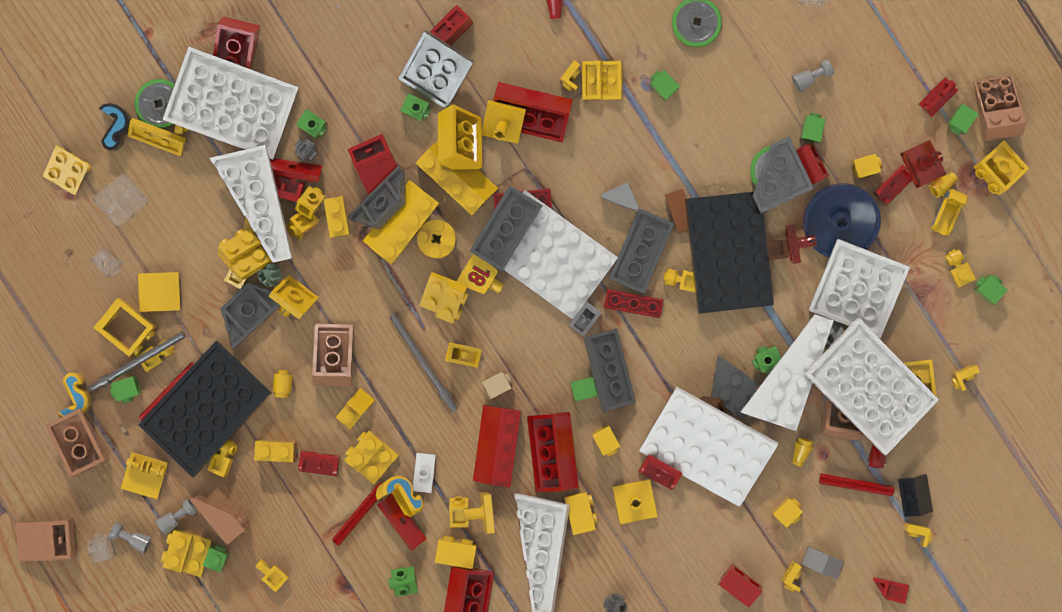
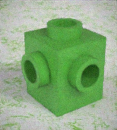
[752,346,781,375]
[388,566,418,597]

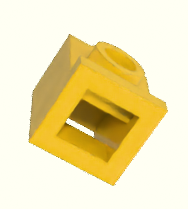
[295,186,325,220]

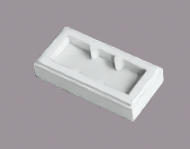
[413,453,436,493]

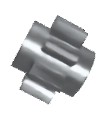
[294,138,318,162]
[603,593,627,612]

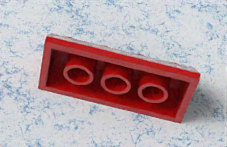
[493,82,573,143]
[473,405,521,488]
[527,412,579,492]
[444,566,494,612]

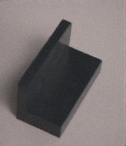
[898,474,933,517]

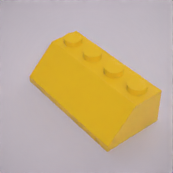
[416,141,498,217]
[363,180,440,265]

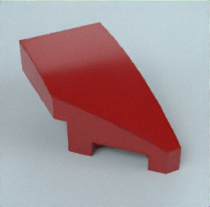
[873,577,909,604]

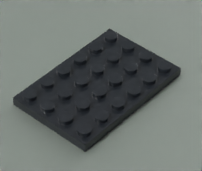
[685,192,774,314]
[138,341,272,477]

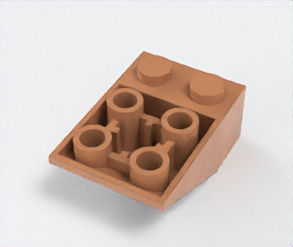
[974,75,1026,141]
[16,518,76,561]

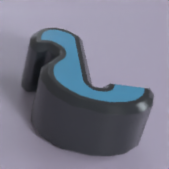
[99,103,131,151]

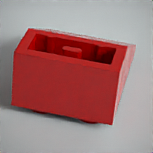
[347,134,406,195]

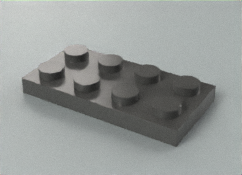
[470,185,543,271]
[609,208,675,294]
[583,328,636,412]

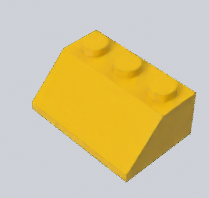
[438,104,482,170]

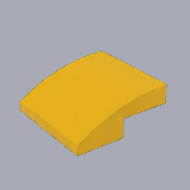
[582,61,623,100]
[138,272,180,312]

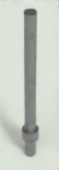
[389,313,458,412]
[87,331,186,393]

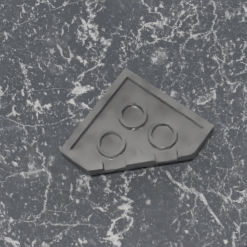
[753,136,814,213]

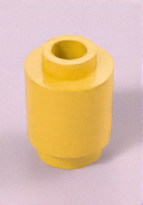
[272,370,293,398]

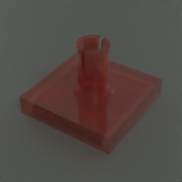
[900,140,946,188]
[784,224,817,264]

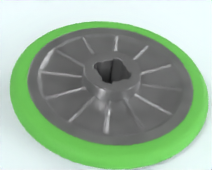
[672,0,722,47]
[134,79,175,129]

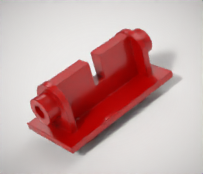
[918,77,959,118]

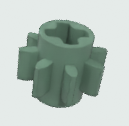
[258,263,282,287]

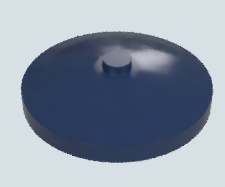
[803,183,881,257]

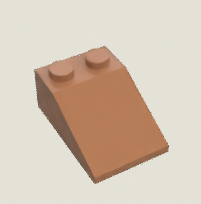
[312,324,353,386]
[821,397,863,441]
[45,408,110,478]
[190,494,251,545]

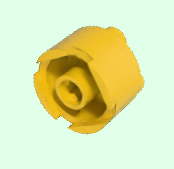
[417,220,456,259]

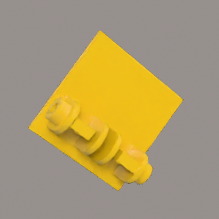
[43,145,92,195]
[121,452,168,499]

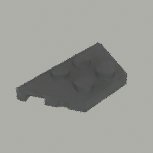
[348,165,405,230]
[220,282,280,349]
[711,356,760,419]

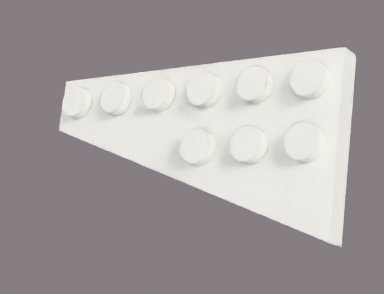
[210,145,293,263]
[740,314,833,431]
[514,493,570,612]

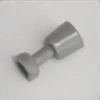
[792,59,834,93]
[155,499,197,535]
[109,522,152,554]

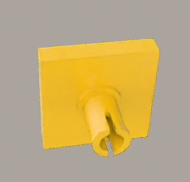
[482,100,526,144]
[269,275,319,320]
[612,479,658,524]
[463,491,495,534]

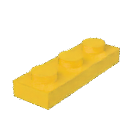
[128,118,186,157]

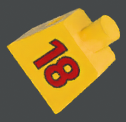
[456,254,504,295]

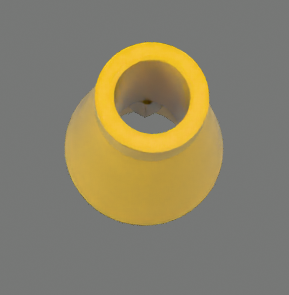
[929,172,958,198]
[791,437,814,467]

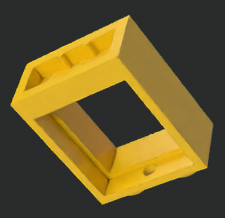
[93,298,157,357]

